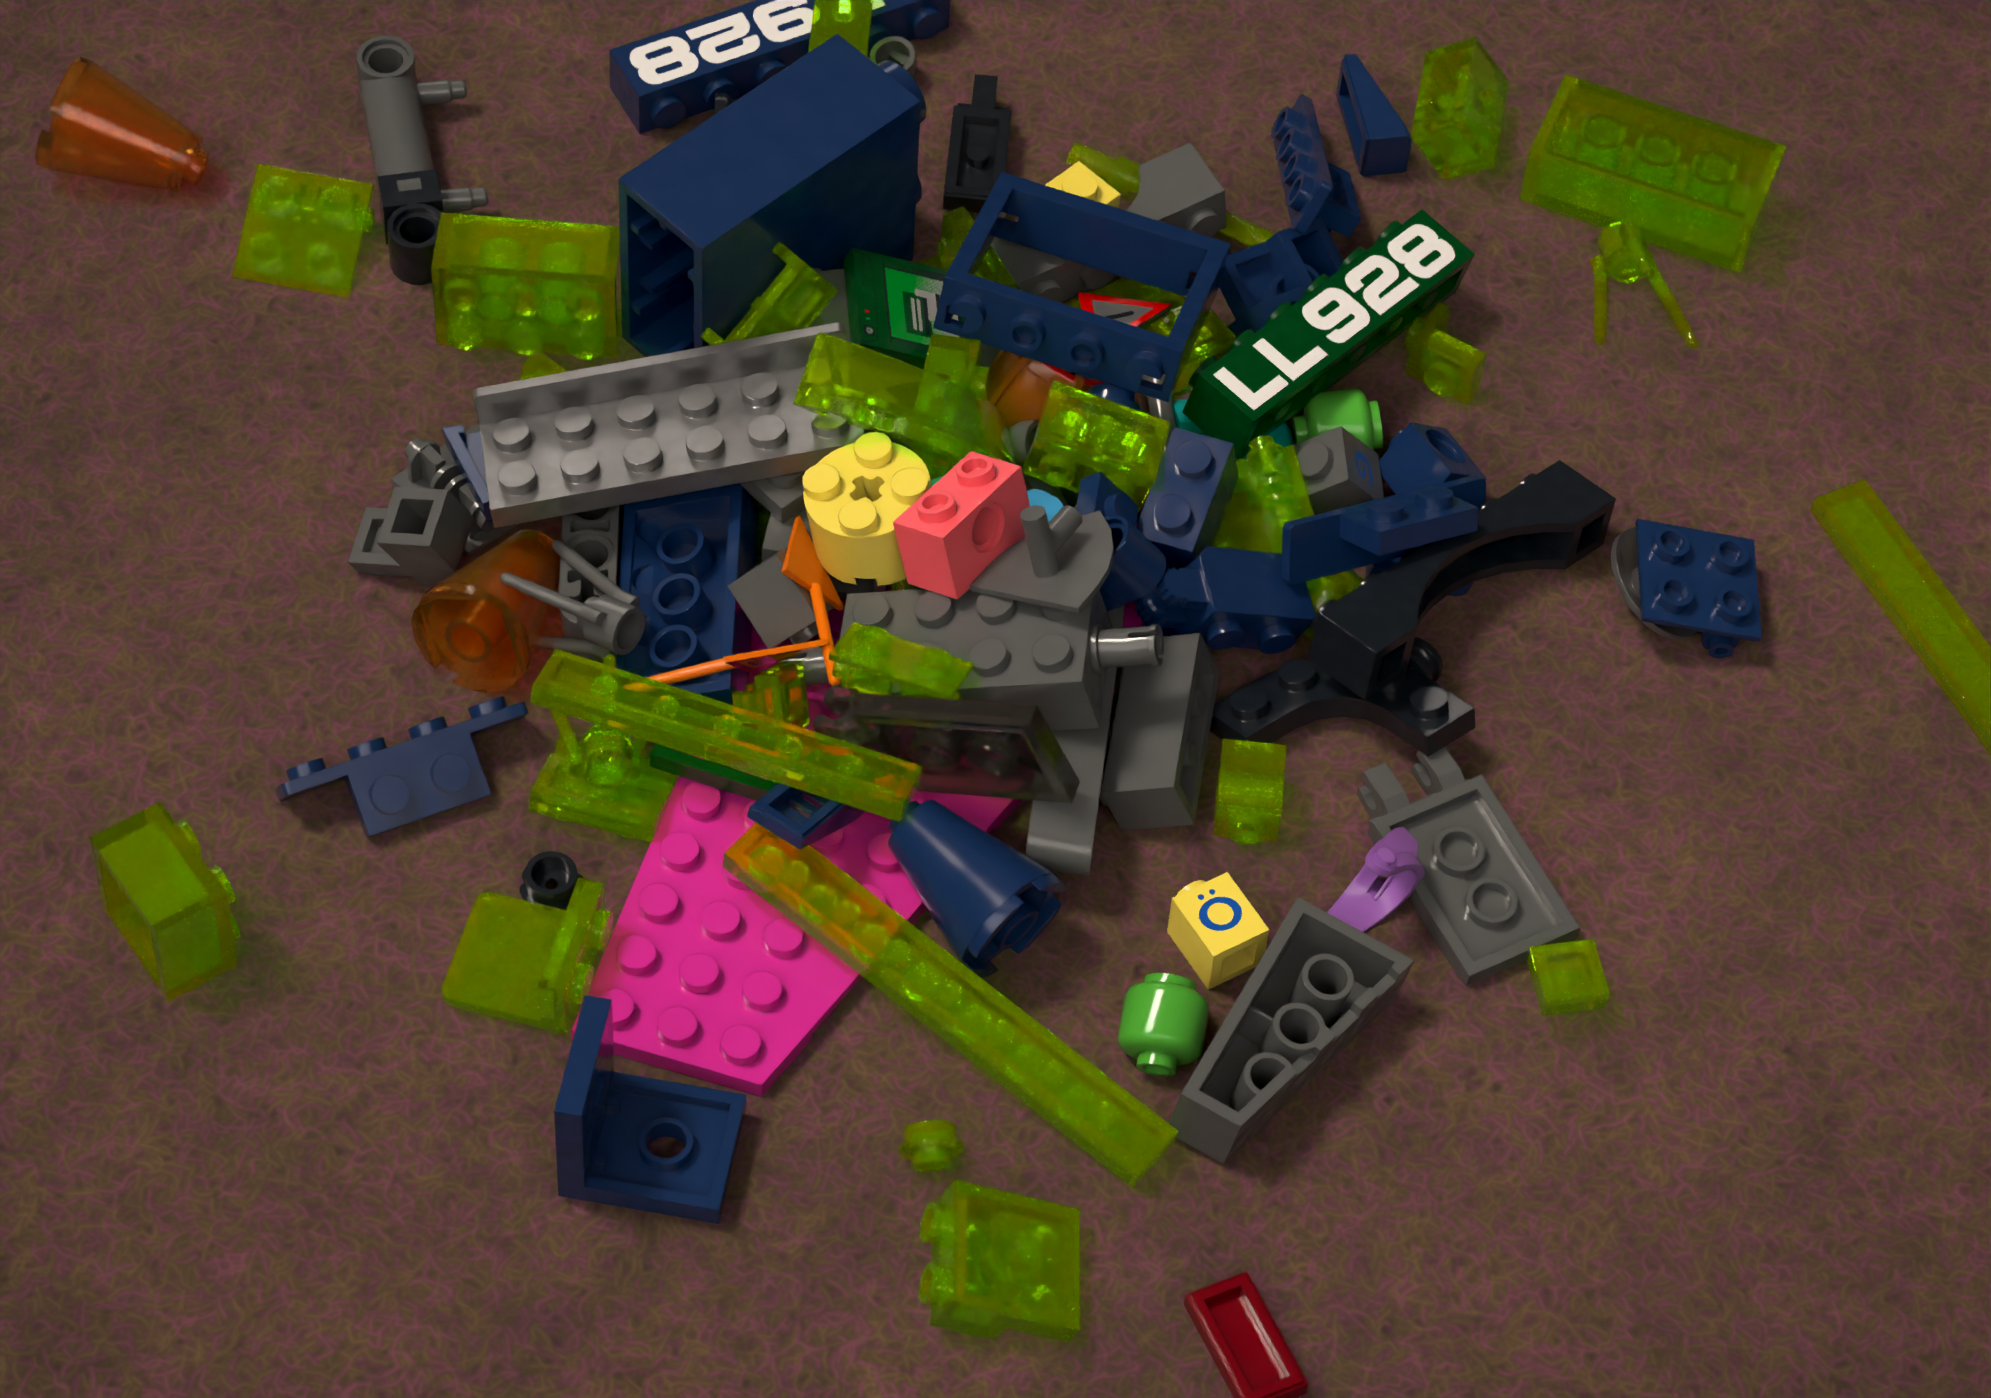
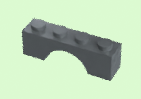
[984,142,1226,303]

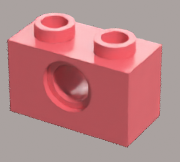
[893,451,1030,600]

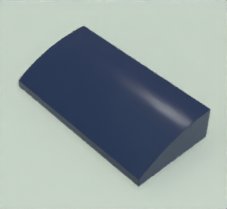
[608,483,759,721]

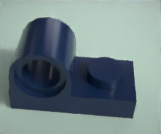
[1076,472,1166,611]

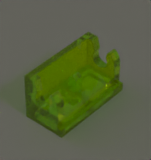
[701,241,839,345]

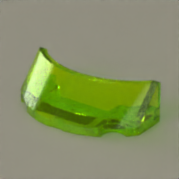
[793,333,1017,468]

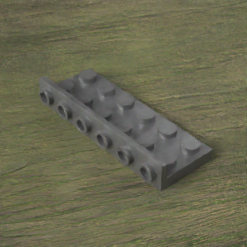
[473,322,865,528]

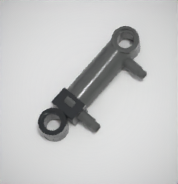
[356,35,489,285]

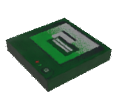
[843,247,972,382]

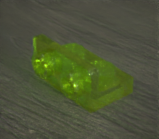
[1022,380,1171,512]

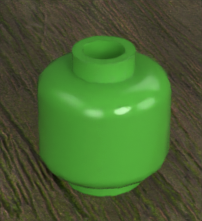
[1292,388,1383,451]
[1117,973,1209,1076]

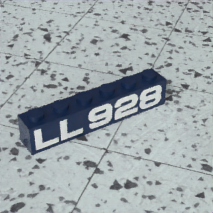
[609,0,950,134]

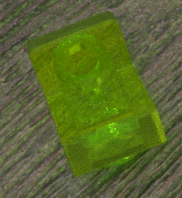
[1404,302,1487,405]

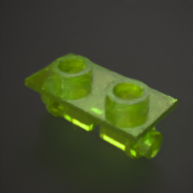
[828,622,974,721]

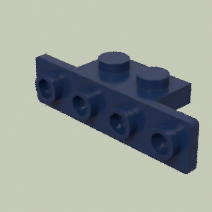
[1271,94,1361,238]
[1281,475,1486,585]
[275,696,529,838]

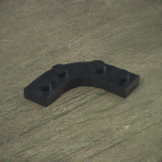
[1210,659,1476,757]

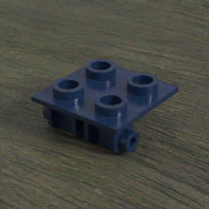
[1635,519,1762,659]

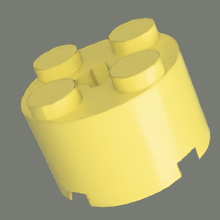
[802,432,932,586]

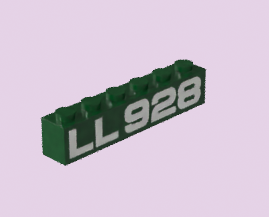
[1182,209,1475,459]

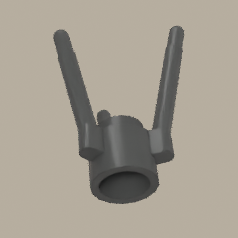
[500,540,645,662]

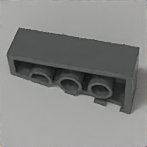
[1165,897,1415,1164]

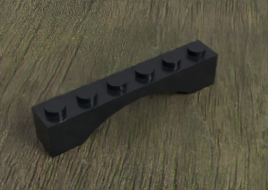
[1308,460,1616,700]

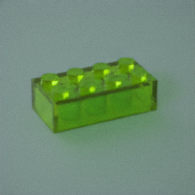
[1519,74,1787,273]

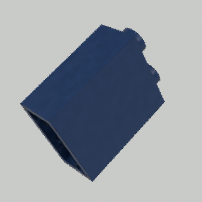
[618,34,926,357]

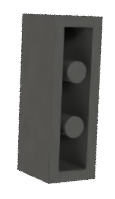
[1099,633,1220,830]

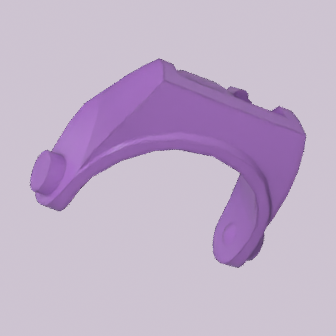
[1327,827,1425,932]

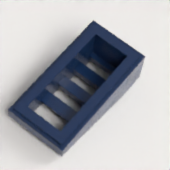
[1336,54,1412,177]
[747,747,876,850]

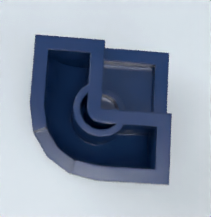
[1219,217,1344,342]

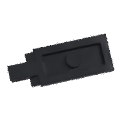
[943,74,1012,212]

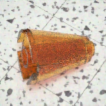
[35,57,210,193]
[411,529,560,694]

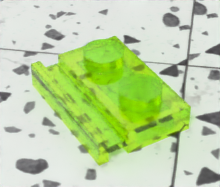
[529,737,679,842]

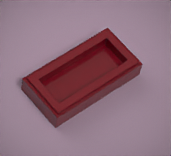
[1184,1271,1308,1398]

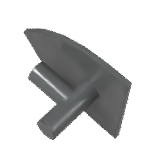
[970,505,1114,613]

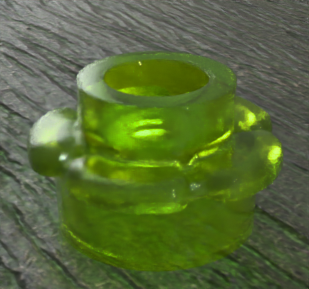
[898,1120,965,1172]

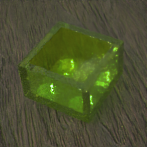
[89,801,241,1002]

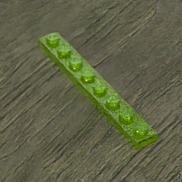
[722,823,1179,1188]

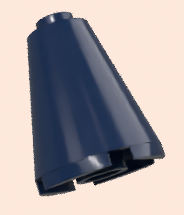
[888,800,1067,979]

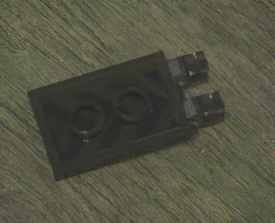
[812,688,1080,803]

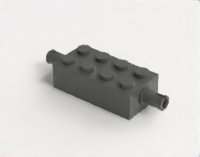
[780,589,1164,742]

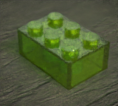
[431,213,622,360]

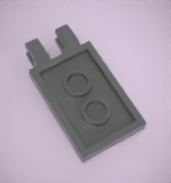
[1357,747,1580,987]

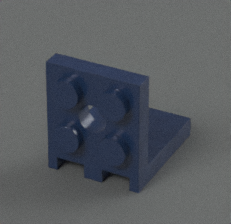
[554,995,746,1224]

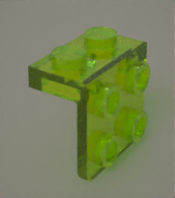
[442,877,613,1034]

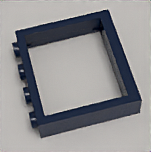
[933,172,1231,403]

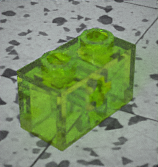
[1411,37,1509,180]

